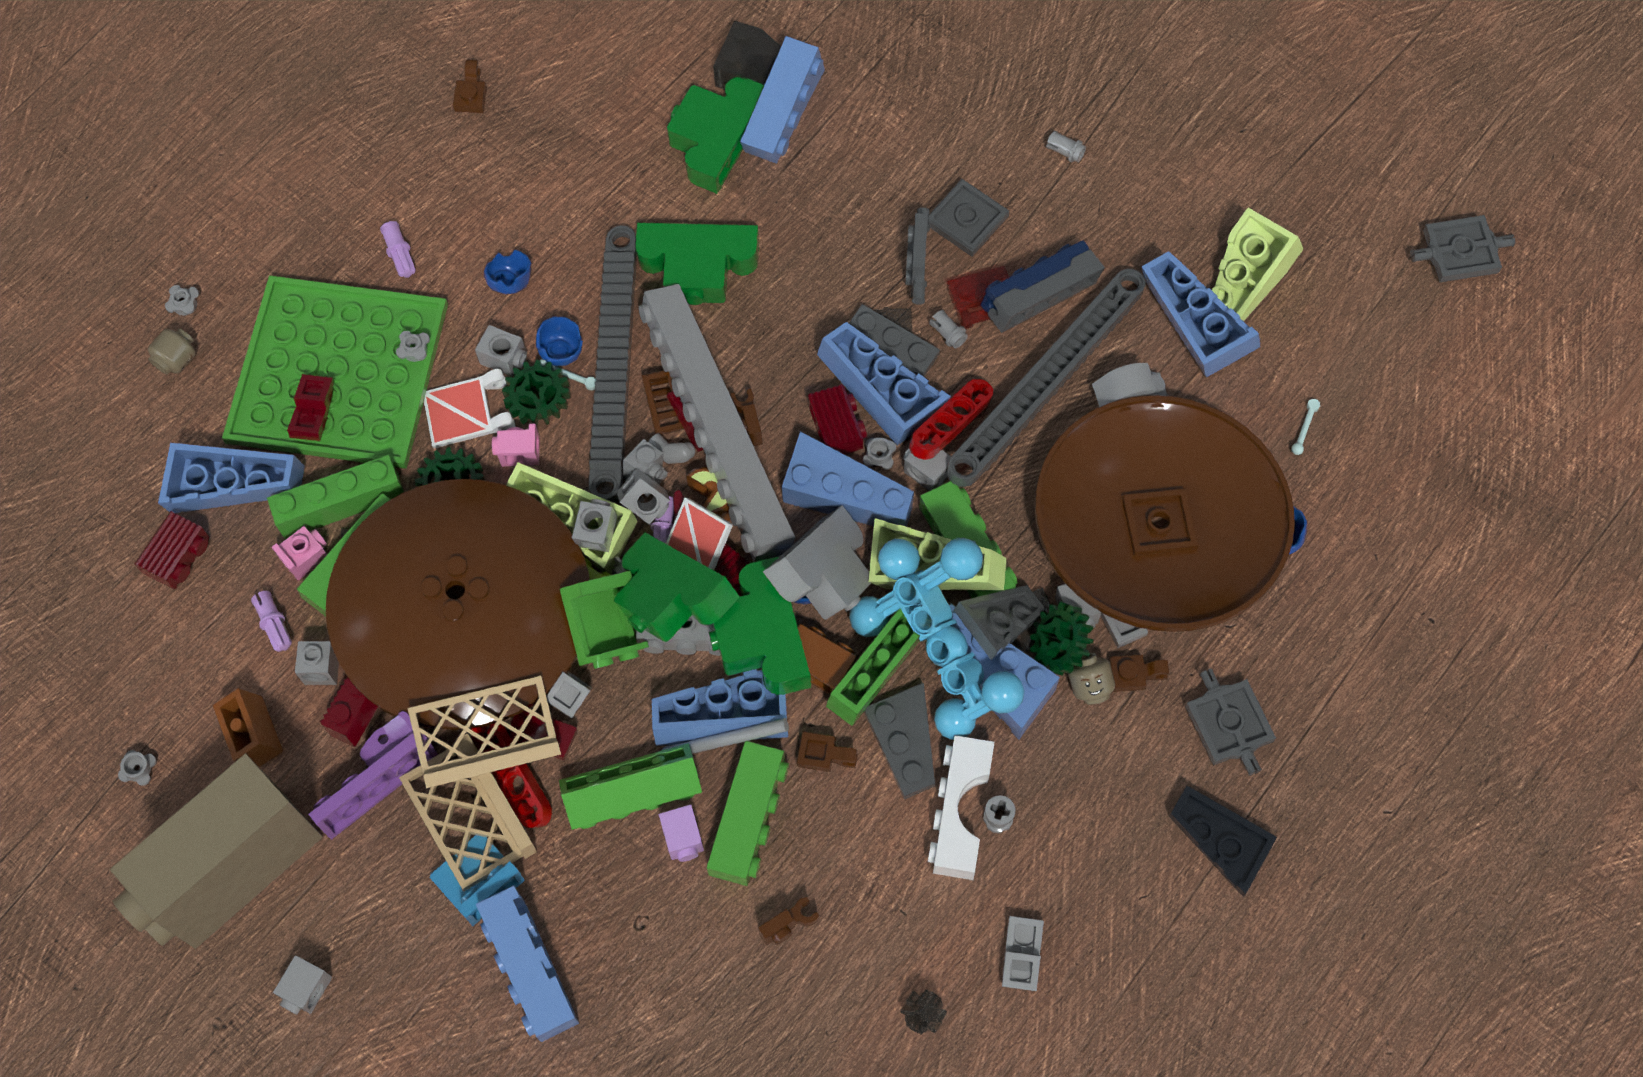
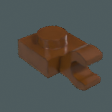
[453,60,487,113]
[730,389,763,446]
[1110,655,1169,692]
[797,732,858,772]
[758,897,819,946]

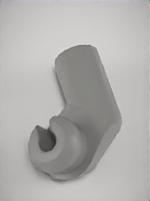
[649,433,695,464]

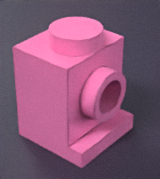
[492,424,540,467]
[272,526,327,581]

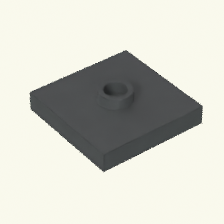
[929,179,1009,257]

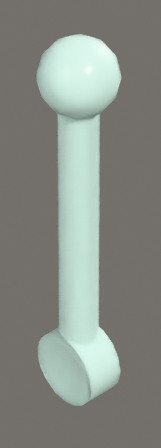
[540,359,596,390]
[1291,399,1320,455]

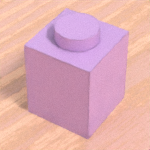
[659,805,704,862]

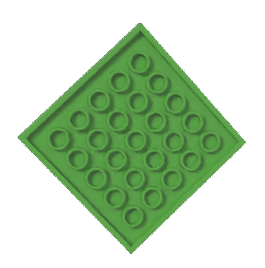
[222,275,448,469]

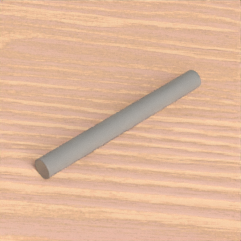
[662,718,789,754]

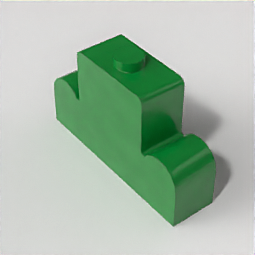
[667,77,765,194]
[636,223,759,305]
[614,532,740,642]
[709,557,811,695]

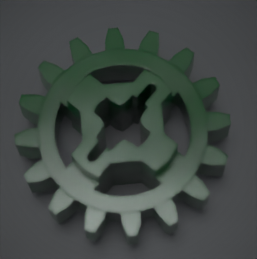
[502,360,571,427]
[415,447,486,487]
[1030,602,1093,676]

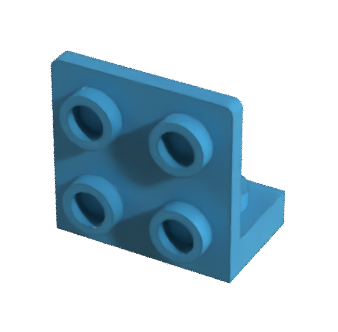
[430,835,525,926]

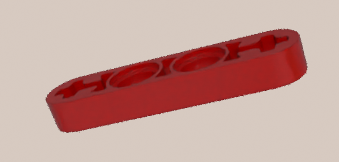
[909,379,993,460]
[470,723,552,828]

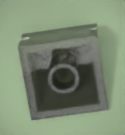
[713,21,781,90]

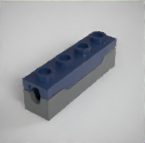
[981,240,1105,333]

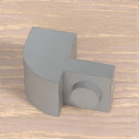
[1092,363,1168,407]

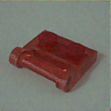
[947,266,1009,329]

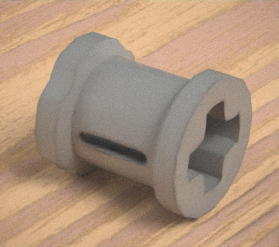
[983,795,1015,833]

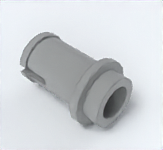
[1046,131,1086,162]
[929,310,968,349]

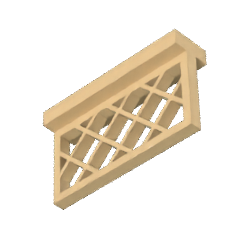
[407,676,561,788]
[399,733,537,891]

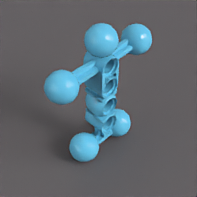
[849,538,1025,740]

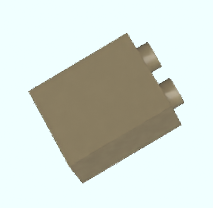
[109,753,323,949]

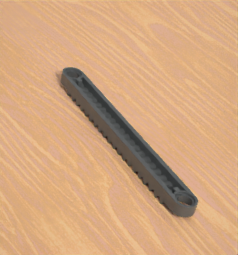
[589,225,637,503]
[947,269,1146,487]

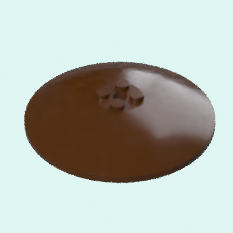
[1035,395,1295,632]
[326,479,590,730]

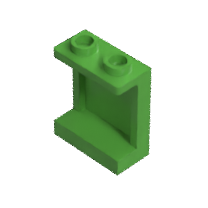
[560,571,649,669]

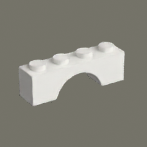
[928,736,994,880]

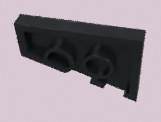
[1169,786,1277,898]

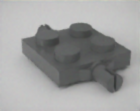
[906,207,930,305]
[1410,215,1515,282]
[1185,669,1276,776]

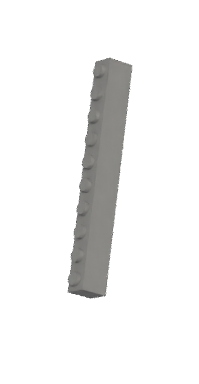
[639,284,795,562]

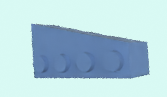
[740,36,825,164]
[1142,251,1260,377]
[817,322,951,446]
[782,432,914,527]
[158,443,305,513]
[946,603,1060,740]
[652,669,788,746]
[476,886,579,1042]

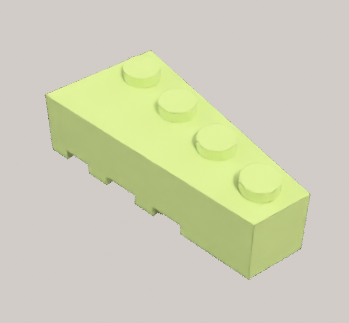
[506,462,637,575]
[868,518,1007,590]

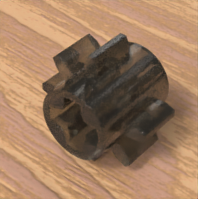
[901,989,947,1035]

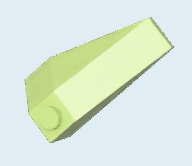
[1212,208,1303,321]

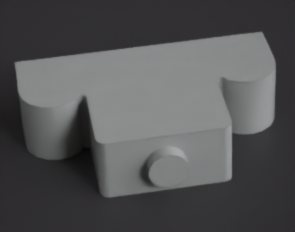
[763,505,871,620]

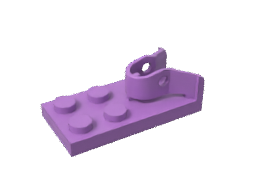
[308,711,438,840]

